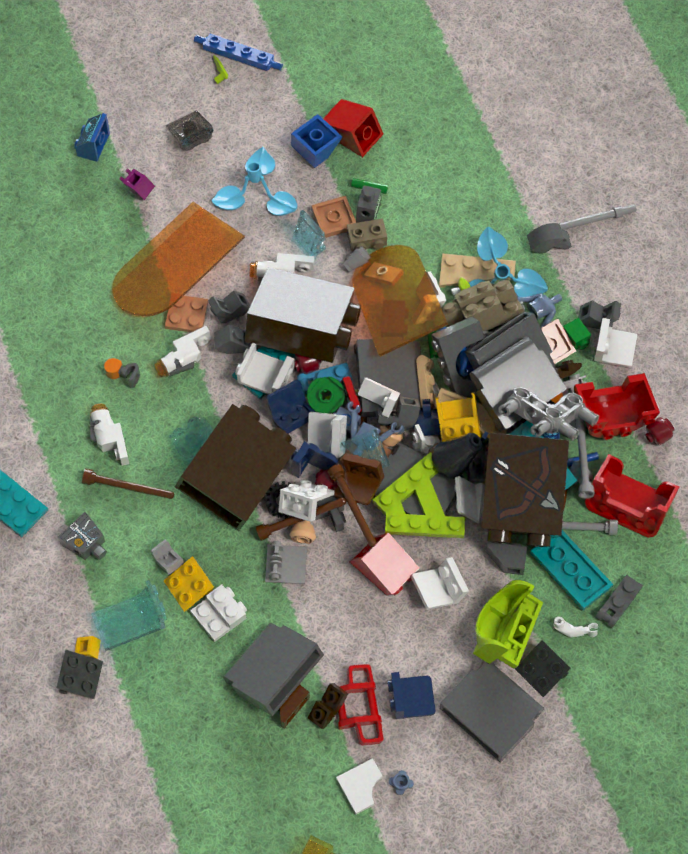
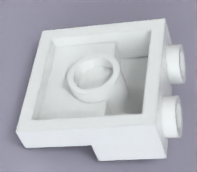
[190,584,247,642]

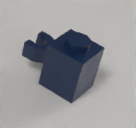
[413,399,441,436]

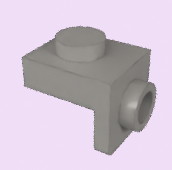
[151,540,184,575]

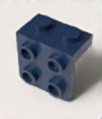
[266,380,315,434]
[291,441,338,478]
[387,672,436,719]

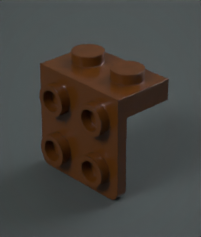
[334,453,385,505]

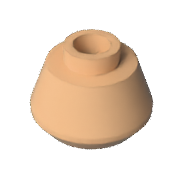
[378,424,403,447]
[289,520,316,544]

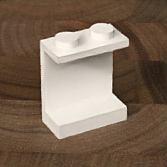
[235,343,295,394]

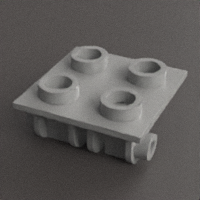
[265,541,307,584]

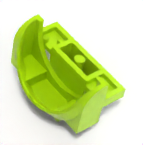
[473,580,543,669]

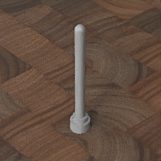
[576,418,594,498]
[562,519,618,535]

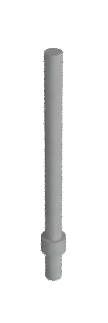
[531,204,637,232]

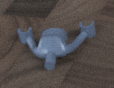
[516,293,562,328]
[347,402,404,457]

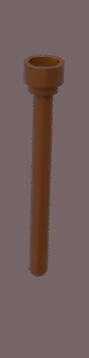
[328,464,376,547]
[82,468,175,499]
[256,498,347,541]

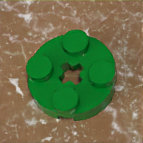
[307,377,345,414]

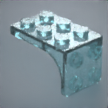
[91,580,167,651]

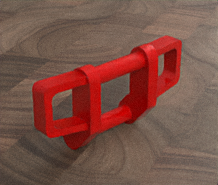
[338,664,384,746]

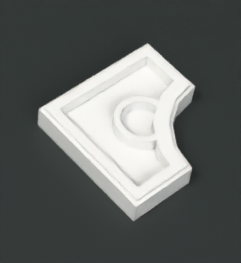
[336,758,383,815]

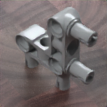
[499,387,599,441]

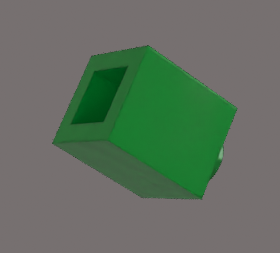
[563,318,591,350]

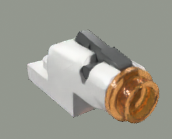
[249,253,315,281]
[154,326,211,377]
[90,404,129,466]

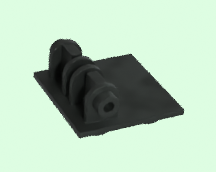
[515,640,571,697]
[56,650,103,699]

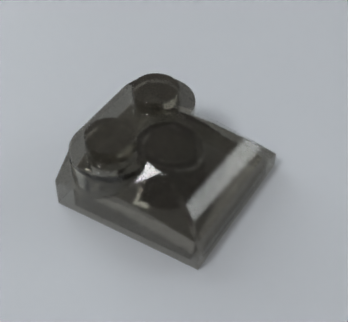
[166,110,214,151]

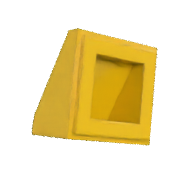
[75,636,101,659]

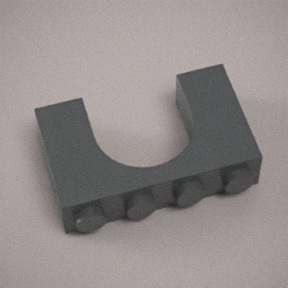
[431,317,485,400]

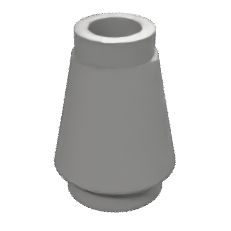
[343,246,371,272]

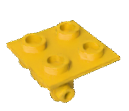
[164,556,214,612]

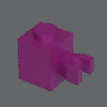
[119,168,155,200]

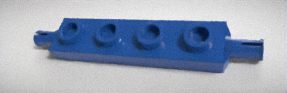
[194,33,283,71]

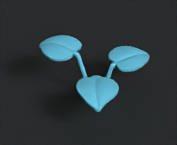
[212,147,297,216]
[469,227,548,297]

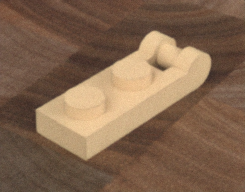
[416,355,436,409]

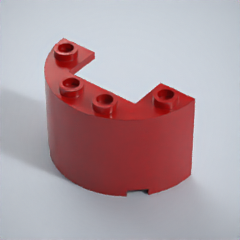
[573,373,660,440]

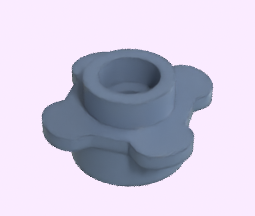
[389,770,414,795]

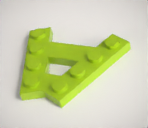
[373,452,465,538]

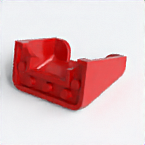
[585,454,680,538]

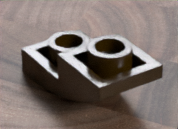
[555,360,582,379]
[307,683,348,729]

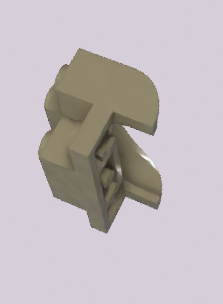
[439,279,524,331]

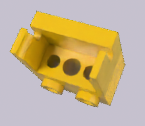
[436,392,481,442]

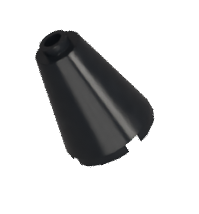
[431,433,482,479]

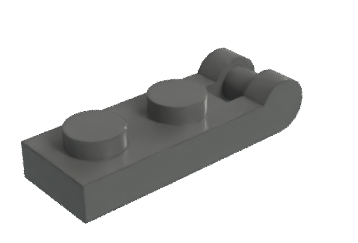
[596,575,643,628]

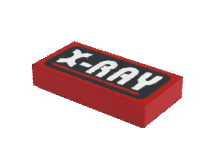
[341,376,362,415]

